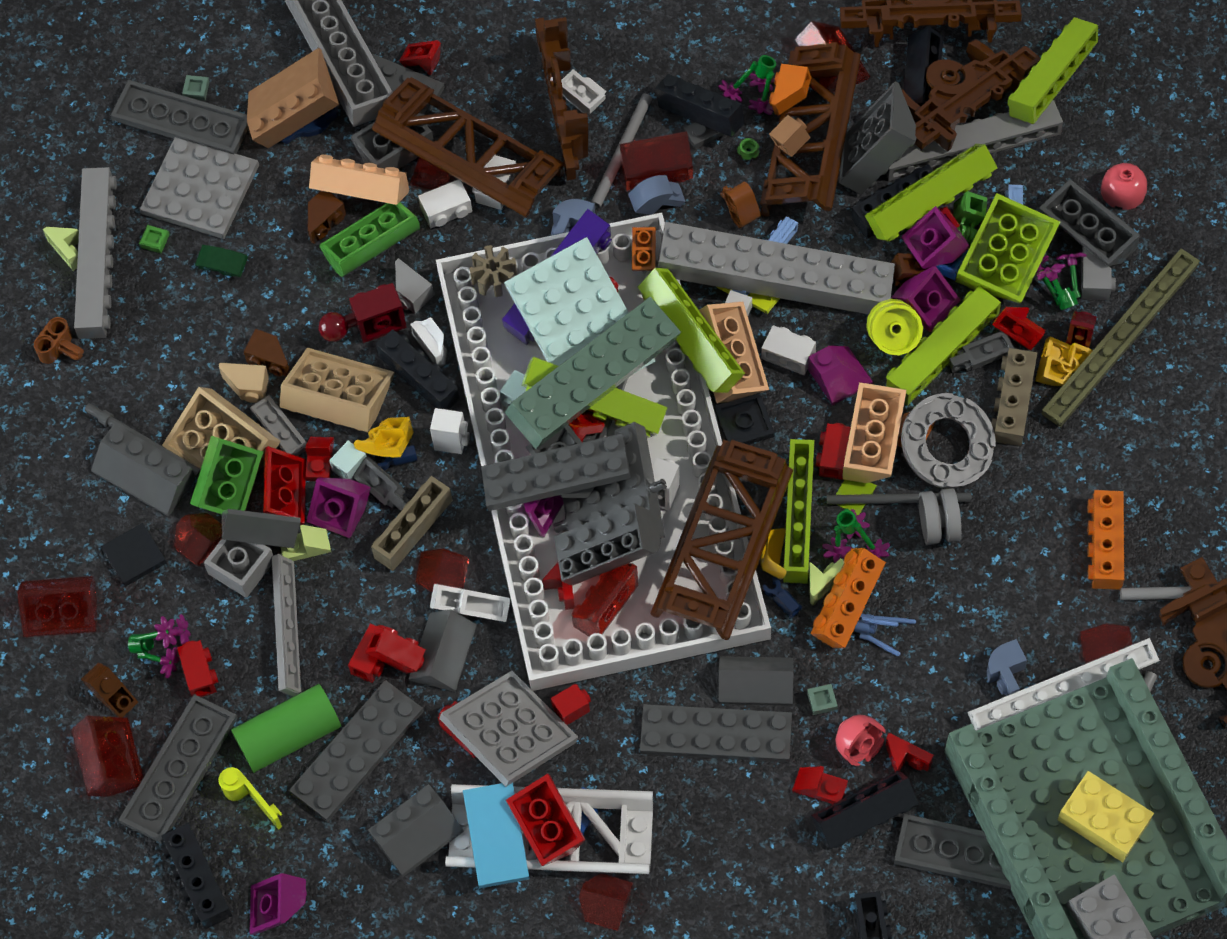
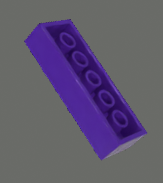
[502,209,612,345]

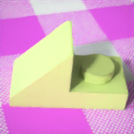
[43,227,79,271]
[281,525,331,561]
[809,558,844,606]

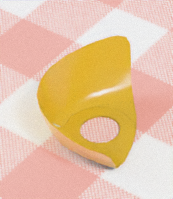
[760,528,786,580]

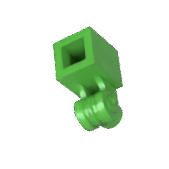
[953,191,987,245]

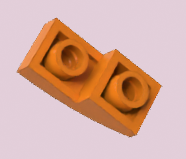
[632,227,656,271]

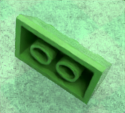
[190,436,263,514]

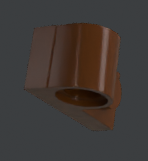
[890,253,928,288]

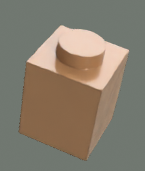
[769,115,811,157]

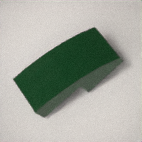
[195,245,248,277]

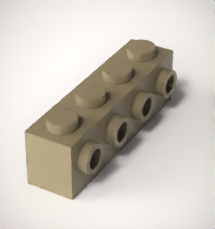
[991,348,1037,446]
[371,476,453,571]

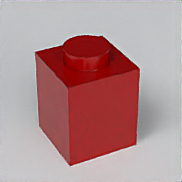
[551,684,591,725]

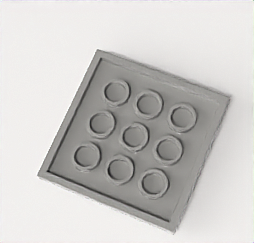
[140,137,259,239]
[439,671,578,787]

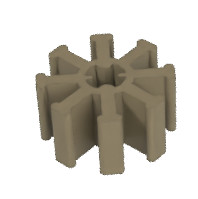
[469,245,518,297]

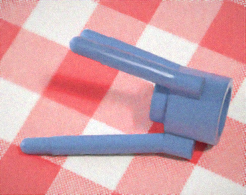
[854,613,916,656]

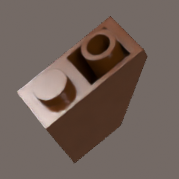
[308,191,346,244]
[244,329,290,377]
[81,662,138,719]

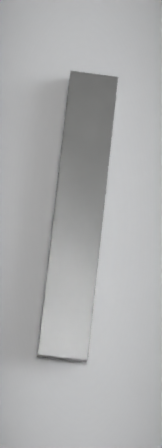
[272,554,301,697]

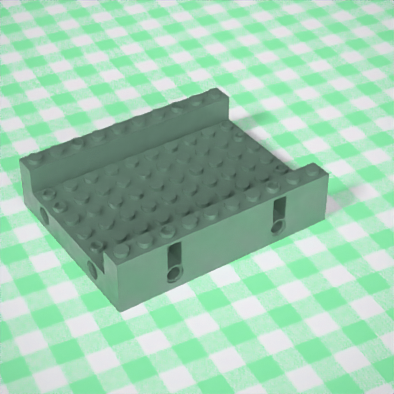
[944,658,1227,939]

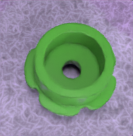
[737,138,760,160]

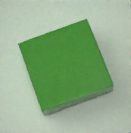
[139,225,170,253]

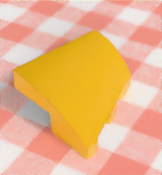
[1035,337,1093,386]
[354,417,414,457]

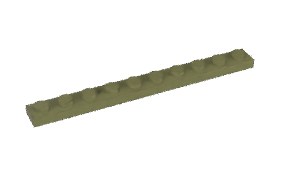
[1041,249,1200,427]

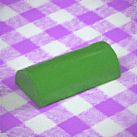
[319,202,420,277]
[231,684,342,773]

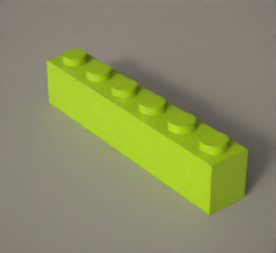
[1007,17,1098,124]
[865,144,997,241]
[638,268,745,393]
[886,286,1001,406]
[521,357,668,438]
[784,439,814,584]

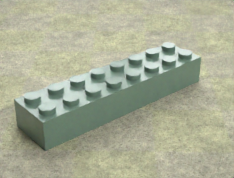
[505,297,681,449]

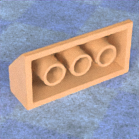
[309,155,409,205]
[699,302,769,403]
[843,382,906,483]

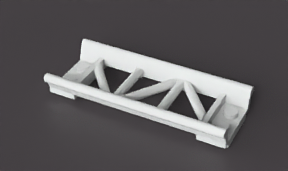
[445,784,653,874]

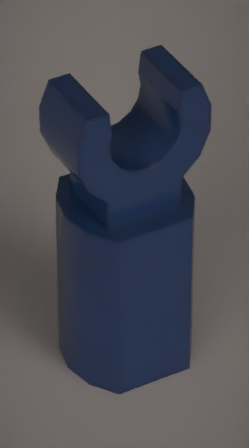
[375,445,418,470]
[763,577,802,618]

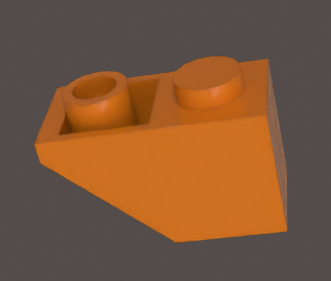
[769,64,811,115]

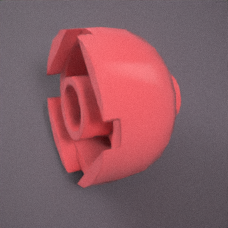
[1101,163,1147,210]
[835,715,885,766]

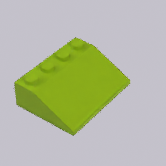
[955,193,1060,303]

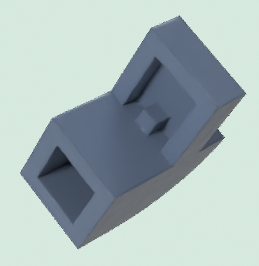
[628,175,686,215]
[551,199,596,236]
[987,639,1027,696]

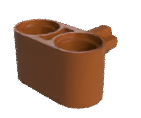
[720,181,761,228]
[34,317,84,364]

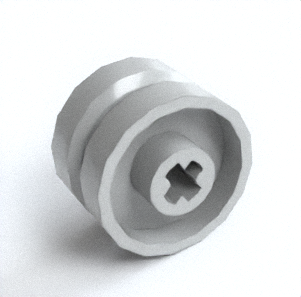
[919,488,962,545]

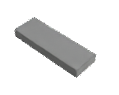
[250,395,307,456]

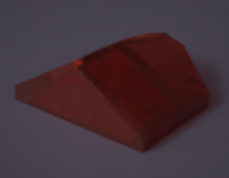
[410,153,455,190]
[174,513,222,566]
[416,548,469,592]
[1080,623,1133,664]
[579,873,633,931]

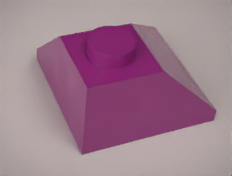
[902,206,970,269]
[891,266,960,332]
[808,346,873,405]
[307,478,371,538]
[523,495,564,538]
[250,873,307,935]

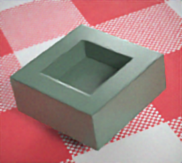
[182,75,209,101]
[807,684,838,715]

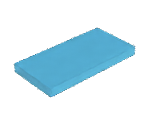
[463,782,530,889]

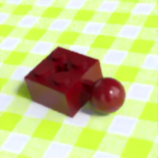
[318,283,407,343]

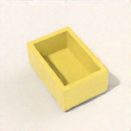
[1057,771,1154,863]

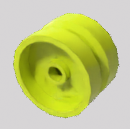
[866,299,923,356]

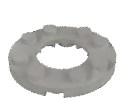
[901,393,996,489]

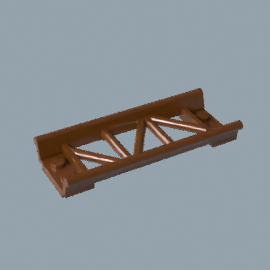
[760,42,861,217]
[372,77,565,217]
[650,440,793,640]

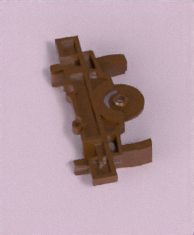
[840,0,1022,47]
[535,17,588,181]
[902,40,1041,151]
[1159,557,1227,729]

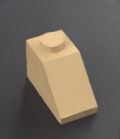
[219,363,269,403]

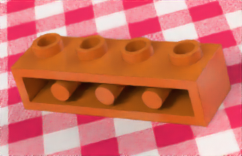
[1087,490,1124,590]
[810,548,886,648]

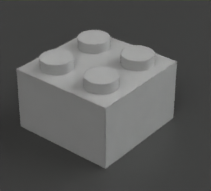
[204,539,273,598]

